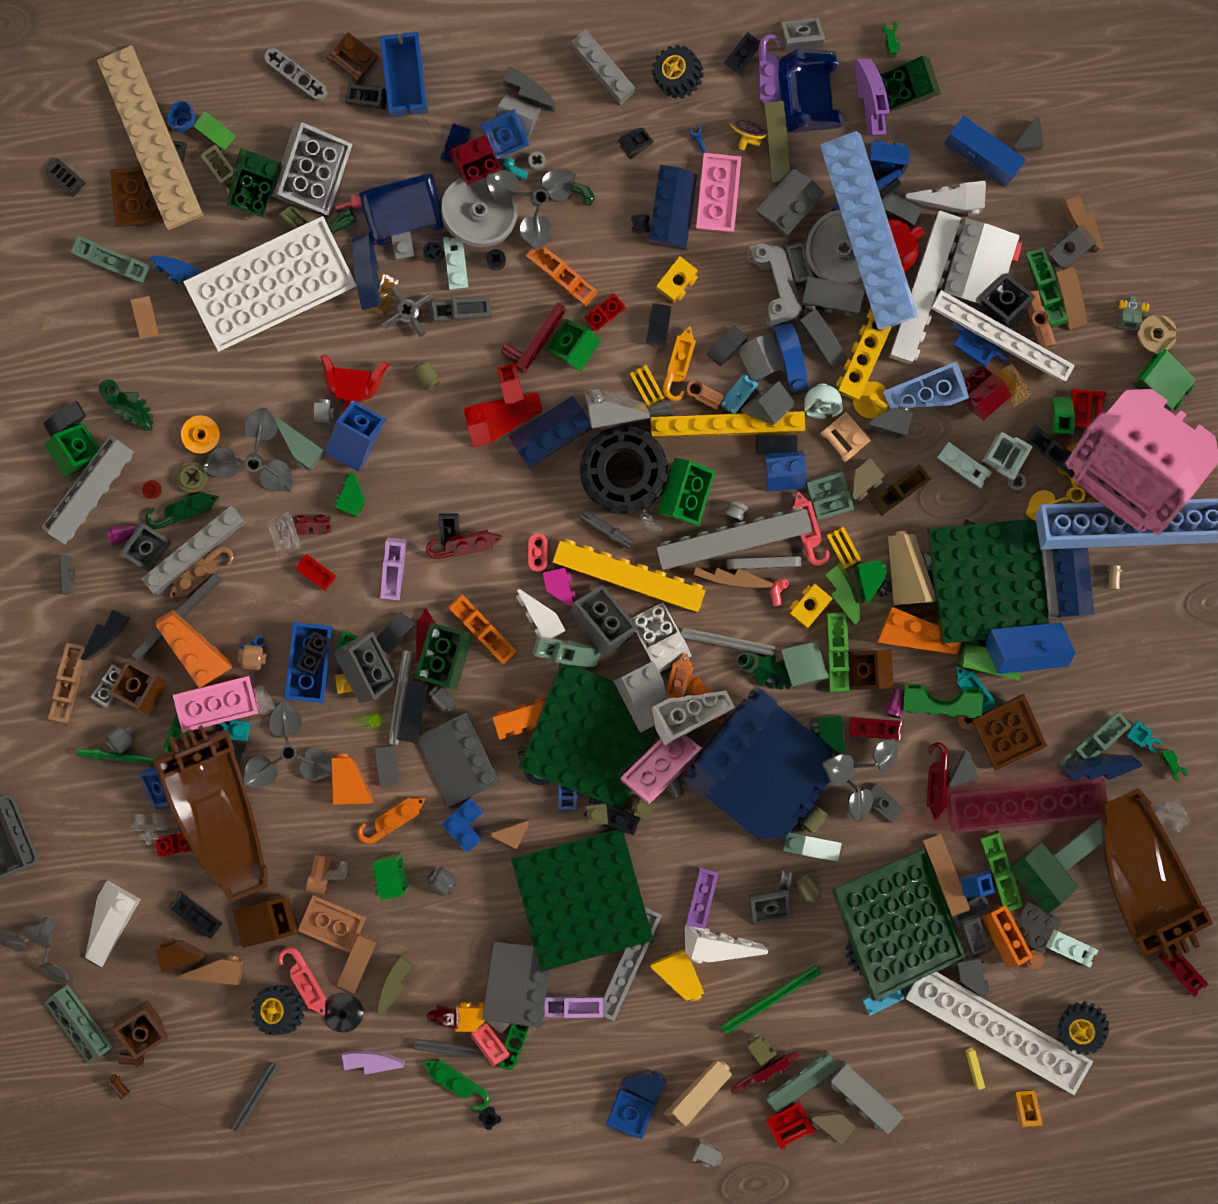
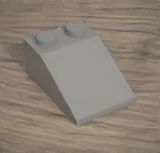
[614,661,668,733]

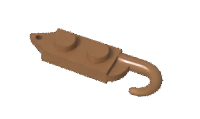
[170,546,234,598]

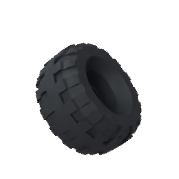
[580,426,668,515]

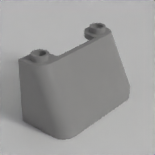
[747,244,802,328]

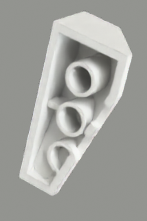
[904,181,986,216]
[652,691,735,745]
[85,880,141,967]
[685,924,768,963]

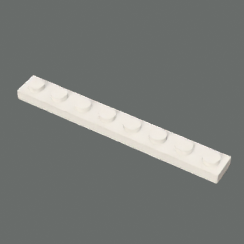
[931,290,1075,383]

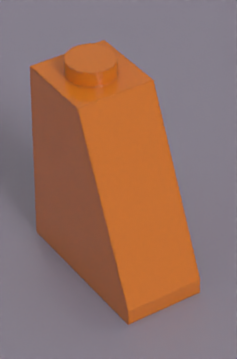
[332,753,374,805]

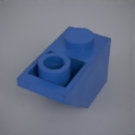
[961,870,994,897]

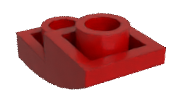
[584,293,627,332]
[155,833,192,857]

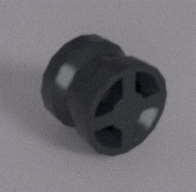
[631,214,650,234]
[423,241,443,263]
[487,249,506,271]

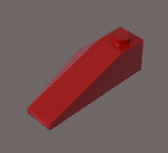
[463,392,543,448]

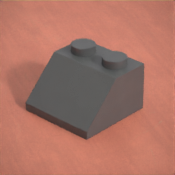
[865,406,913,440]

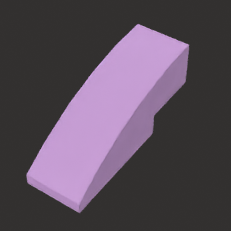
[380,537,407,600]
[544,995,603,1018]
[342,1050,405,1075]

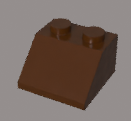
[848,650,894,690]
[109,660,168,715]
[155,938,207,973]
[112,1000,168,1060]

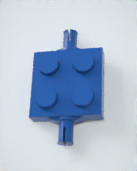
[952,322,1010,367]

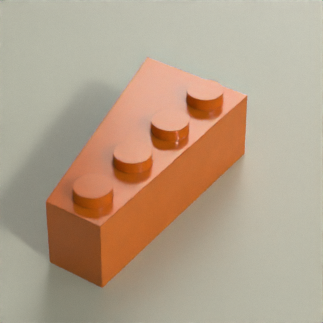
[875,607,961,655]
[156,610,232,688]
[492,698,545,740]

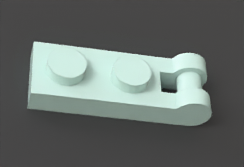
[443,237,469,291]
[937,442,992,489]
[1046,930,1098,968]

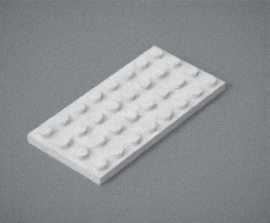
[183,216,357,352]

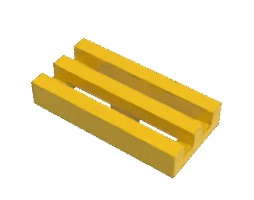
[629,365,664,407]
[826,526,861,569]

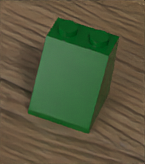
[1132,348,1196,411]

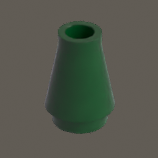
[328,208,357,234]

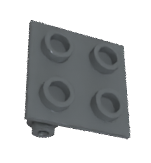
[1016,902,1062,954]

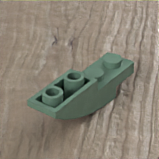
[532,635,600,667]

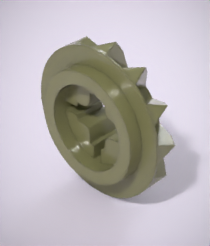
[177,462,208,493]

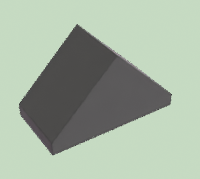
[1012,117,1044,153]
[948,750,979,787]

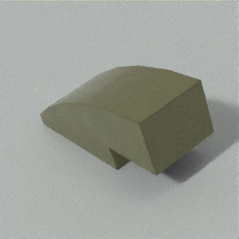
[378,955,414,1017]

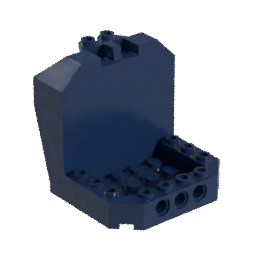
[682,687,833,840]

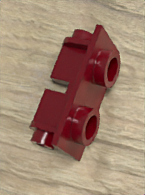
[290,514,331,535]
[427,1005,460,1029]

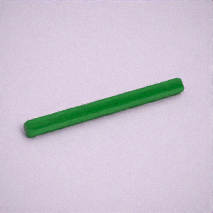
[720,965,821,1034]

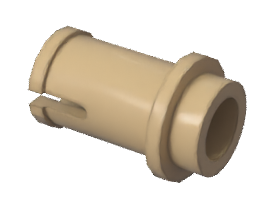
[1107,565,1123,589]

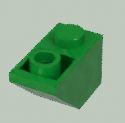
[1050,397,1075,436]
[334,472,366,518]

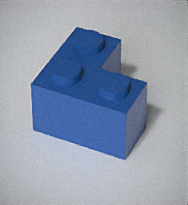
[441,797,484,853]

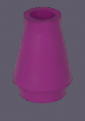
[107,524,135,545]
[885,689,905,718]

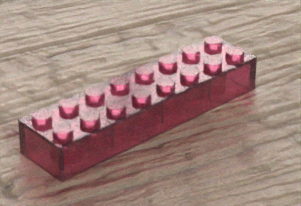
[947,777,1107,833]

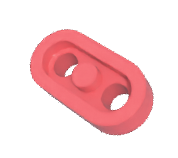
[528,533,548,572]

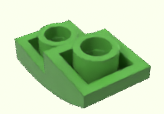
[193,111,236,151]

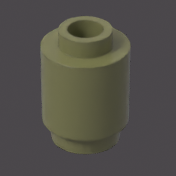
[413,361,440,391]
[800,805,827,834]
[794,873,822,903]

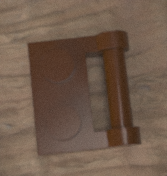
[327,32,378,82]

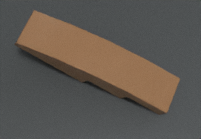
[693,567,773,589]
[48,643,86,725]
[923,834,970,917]

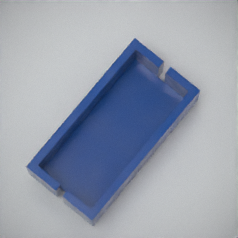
[380,32,429,117]

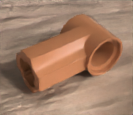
[685,380,724,410]
[306,855,332,895]

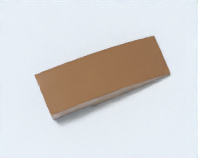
[1062,196,1104,253]
[1055,266,1087,330]
[337,934,378,994]

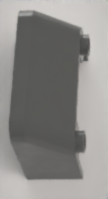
[0,794,38,880]

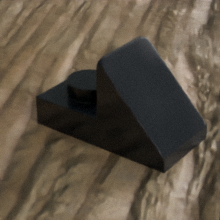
[617,127,654,159]

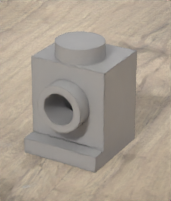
[691,1139,723,1167]

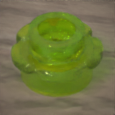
[365,713,383,729]

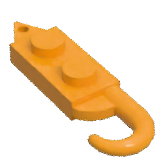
[663,326,696,401]

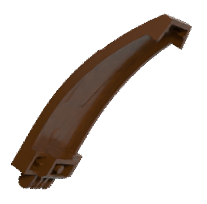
[152,725,268,902]
[1102,788,1213,961]

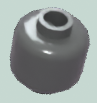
[104,725,134,754]
[426,867,456,896]

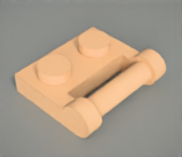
[820,412,871,463]

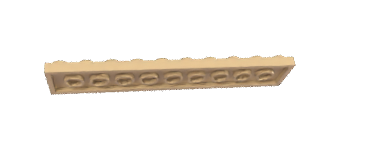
[97,45,204,230]

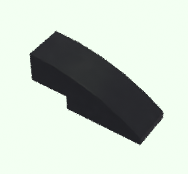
[1024,424,1075,477]
[80,610,130,661]
[399,680,429,744]

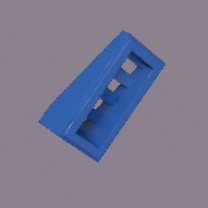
[558,784,577,810]

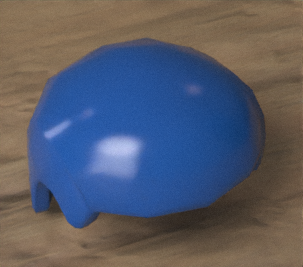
[166,101,196,132]

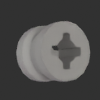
[725,500,748,521]

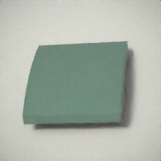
[806,471,854,520]
[781,642,829,688]

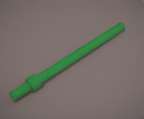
[77,748,156,764]

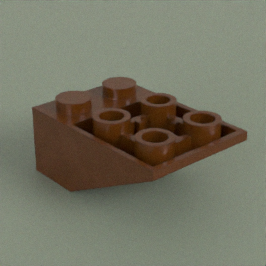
[233,894,299,948]

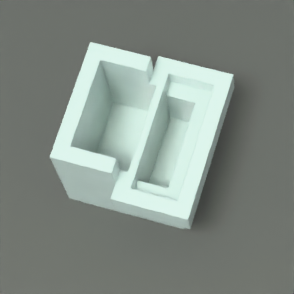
[982,432,1033,481]

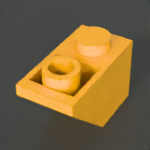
[455,1002,486,1032]

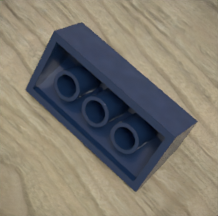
[649,164,697,250]
[509,396,593,469]
[1052,548,1094,618]

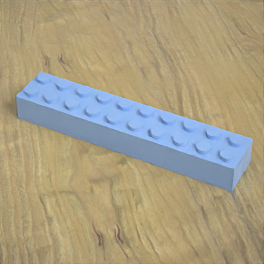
[820,131,918,330]
[1035,498,1218,549]

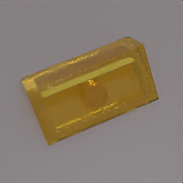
[369,273,400,316]
[995,363,1032,407]

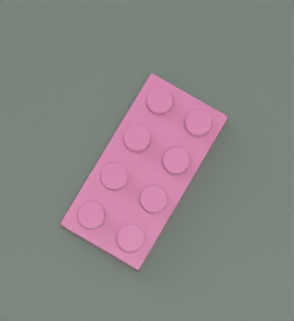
[696,153,742,233]
[173,676,258,733]
[621,735,702,804]

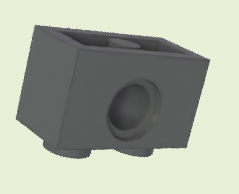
[1049,225,1097,270]

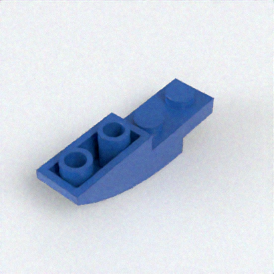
[150,256,203,286]

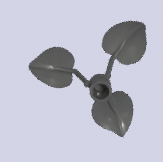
[486,170,576,250]
[203,408,293,492]
[243,701,332,787]
[822,739,898,822]
[0,917,73,983]

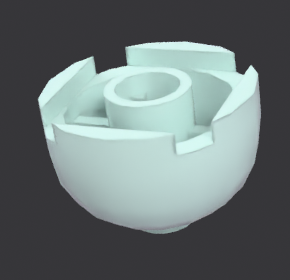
[804,383,843,419]

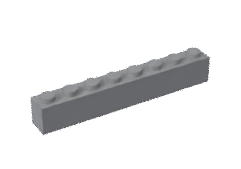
[657,507,812,570]

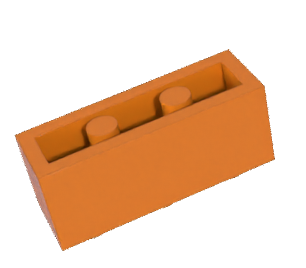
[981,905,1033,968]

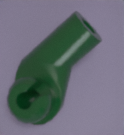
[571,182,595,206]

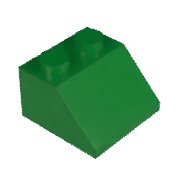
[545,319,602,372]
[44,423,100,477]
[854,560,887,604]

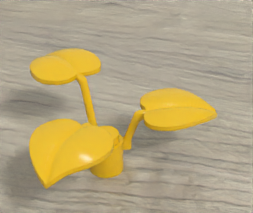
[1026,443,1099,521]

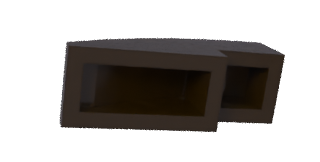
[870,464,931,516]

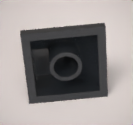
[980,273,1035,329]

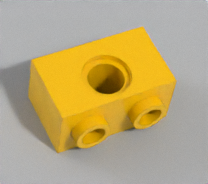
[656,256,698,303]
[789,584,833,628]

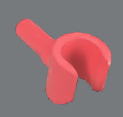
[336,195,362,211]

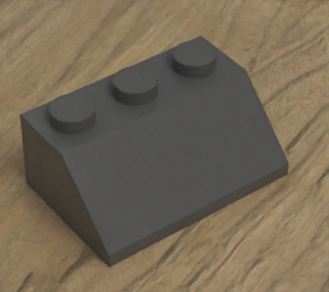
[755,168,825,237]
[801,277,865,318]
[568,585,638,657]
[334,631,398,703]

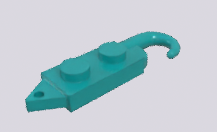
[956,666,996,713]

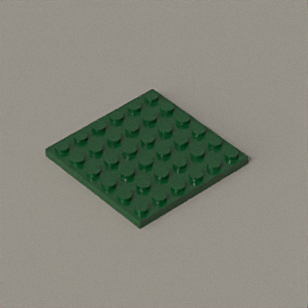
[927,519,1049,644]
[518,663,656,810]
[511,829,654,972]
[831,849,966,1001]

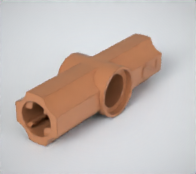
[1026,290,1056,349]

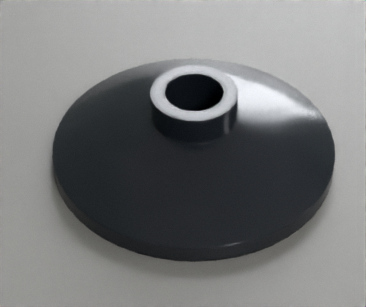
[324,993,363,1033]

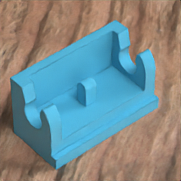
[719,375,759,414]
[861,990,905,1016]

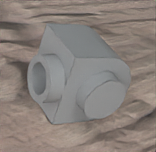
[314,399,335,423]

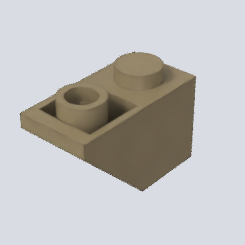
[851,458,885,501]
[810,1111,856,1145]

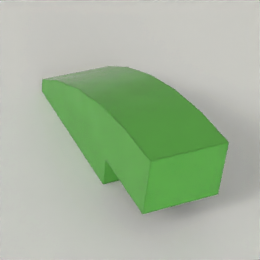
[825,563,861,624]

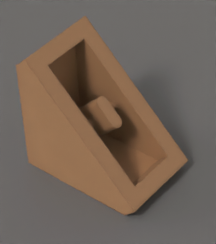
[491,820,530,849]

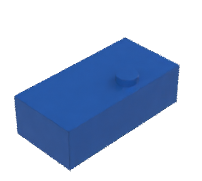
[944,115,1026,187]
[285,622,332,703]
[985,623,1076,674]

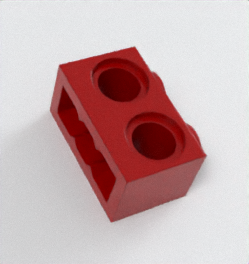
[497,363,524,404]

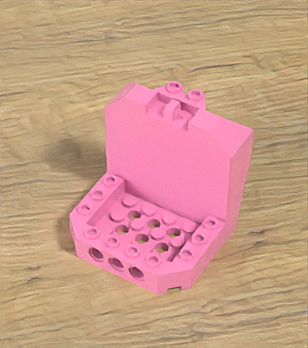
[1066,389,1218,535]

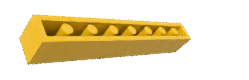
[650,411,805,439]
[553,539,706,613]

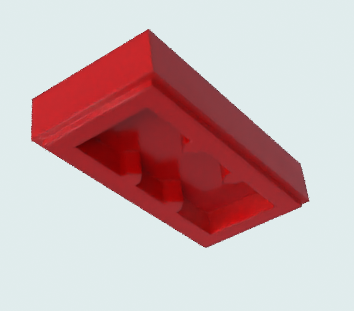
[294,553,337,592]

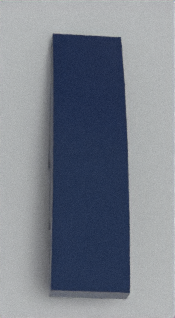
[352,233,382,311]
[1061,755,1142,781]

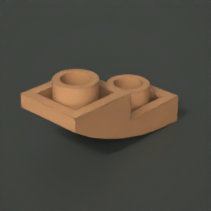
[130,296,159,339]

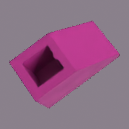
[543,568,576,607]

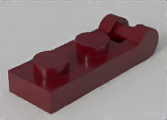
[848,717,904,740]
[1157,945,1209,998]

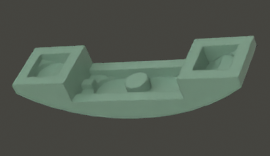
[71,235,150,283]

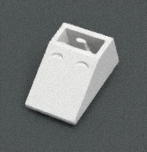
[516,589,566,639]
[631,602,691,673]

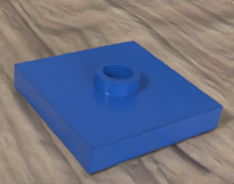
[480,109,531,159]
[606,1088,656,1139]

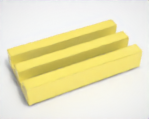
[965,1047,985,1090]

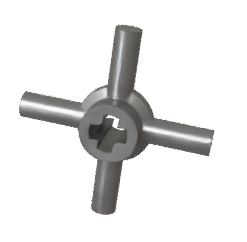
[382,285,434,337]

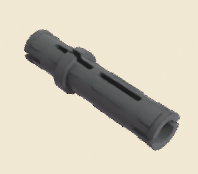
[579,509,634,550]

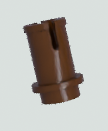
[118,1052,144,1068]
[106,1074,130,1100]

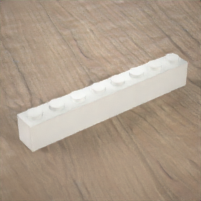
[889,211,962,365]

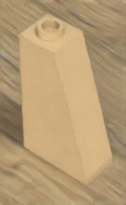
[888,531,936,605]
[663,1061,732,1127]

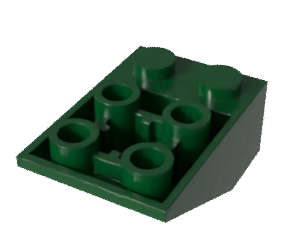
[880,55,941,112]
[227,148,282,218]

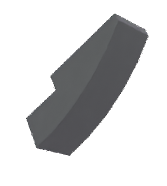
[503,66,556,112]
[428,297,491,323]
[799,309,848,369]

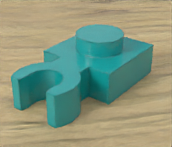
[215,720,251,741]
[1125,721,1162,753]

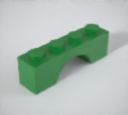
[903,683,983,718]

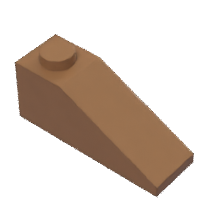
[180,955,243,985]

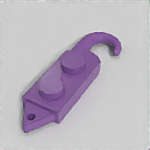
[758,34,781,106]

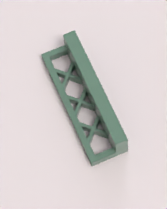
[44,985,113,1064]
[765,1050,840,1113]

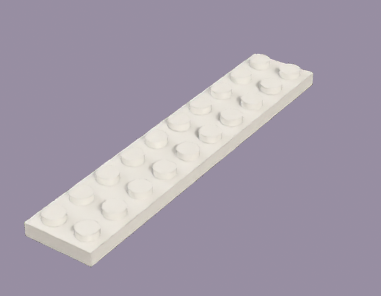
[905,972,1093,1095]

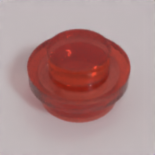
[142,480,162,499]

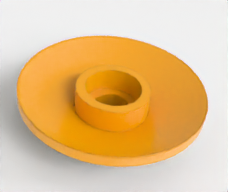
[181,415,220,454]

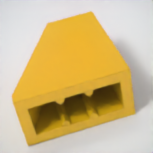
[650,948,704,1002]

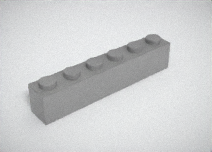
[42,435,134,544]
[142,506,247,595]

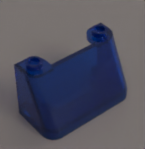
[779,49,844,133]
[359,174,445,246]

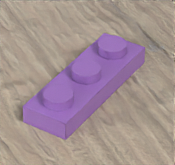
[686,867,719,929]

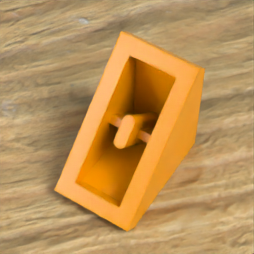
[1015,1090,1043,1127]

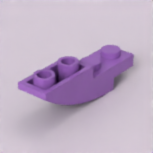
[855,59,890,136]

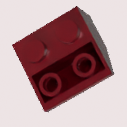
[448,135,502,185]
[962,365,1012,421]

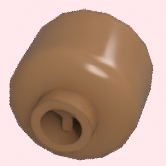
[238,644,267,671]

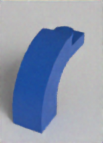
[773,322,808,394]

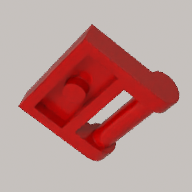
[1071,389,1106,429]
[765,1101,815,1150]

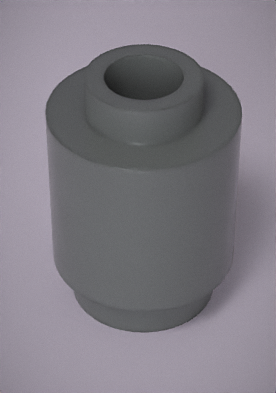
[428,685,456,713]

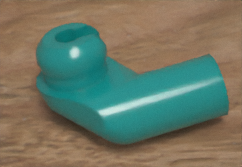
[502,157,528,180]

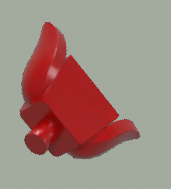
[888,219,925,273]
[320,354,390,411]

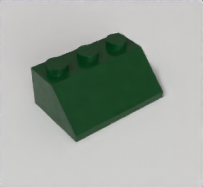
[414,622,473,690]
[810,715,846,755]
[1009,841,1078,915]

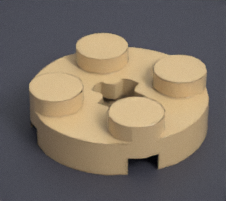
[1136,315,1177,354]

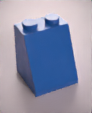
[325,401,387,471]

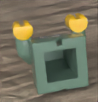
[1118,296,1149,331]

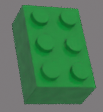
[657,458,716,526]
[371,853,409,901]

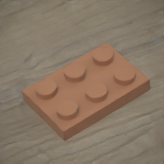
[298,895,367,953]

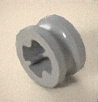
[528,151,546,170]
[1007,473,1026,491]
[779,871,792,889]

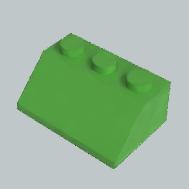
[957,641,1021,681]

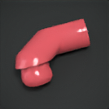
[770,578,788,606]

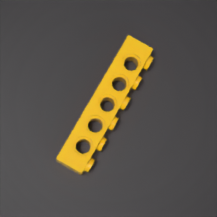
[836,307,891,402]

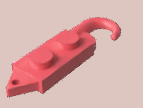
[792,492,830,566]
[278,947,327,1016]

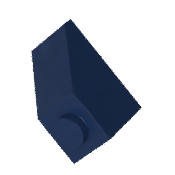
[621,1070,666,1103]

